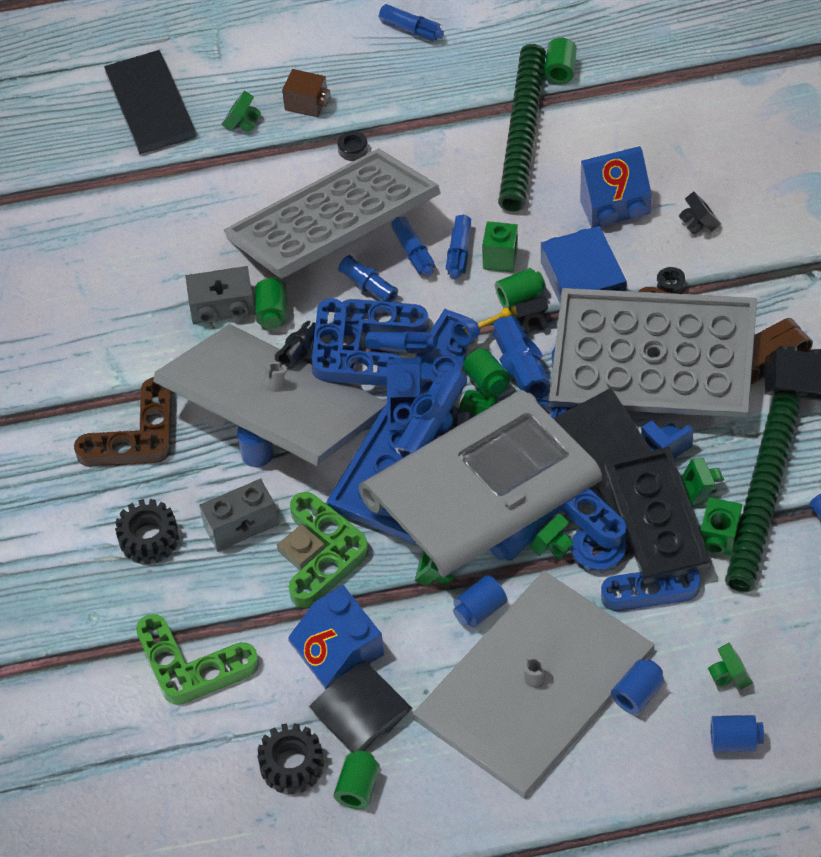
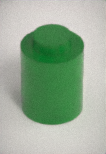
[544,38,577,84]
[495,268,546,309]
[255,278,287,329]
[463,349,510,397]
[333,750,380,809]

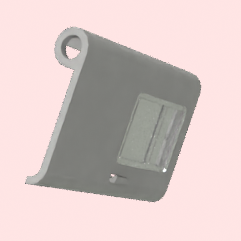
[359,390,602,578]

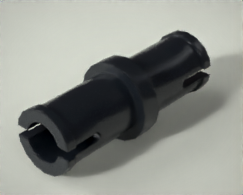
[275,321,316,369]

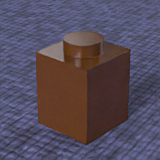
[282,69,330,117]

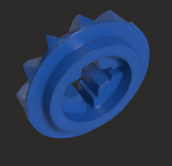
[571,528,626,573]

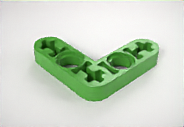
[288,492,368,608]
[136,614,259,705]

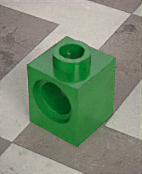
[482,221,518,272]
[700,497,742,556]

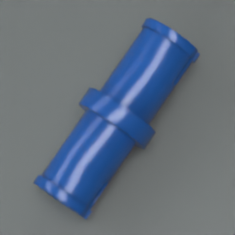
[338,254,399,302]

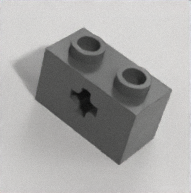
[185,266,255,324]
[199,478,278,552]

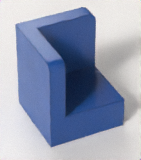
[641,420,694,459]

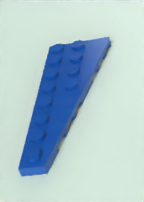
[326,308,472,544]

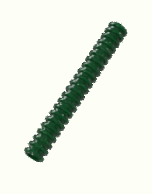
[498,44,546,212]
[725,393,801,592]

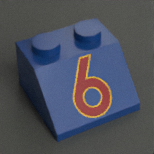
[580,146,652,228]
[288,585,384,690]

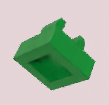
[221,90,261,132]
[681,458,724,506]
[530,513,573,559]
[414,551,454,586]
[708,642,753,690]

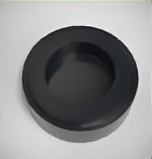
[337,131,368,161]

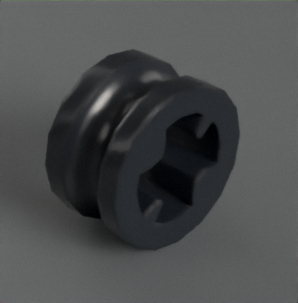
[657,267,685,294]

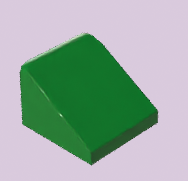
[459,390,498,419]

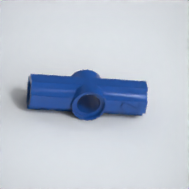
[492,315,551,398]
[395,365,468,458]

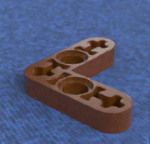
[74,377,172,467]

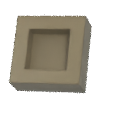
[277,524,325,570]

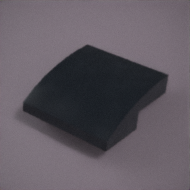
[309,660,412,753]

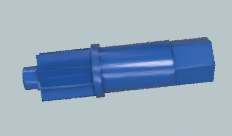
[378,4,444,41]
[445,214,472,280]
[391,217,436,277]
[365,331,438,353]

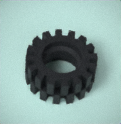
[115,499,179,564]
[257,723,324,794]

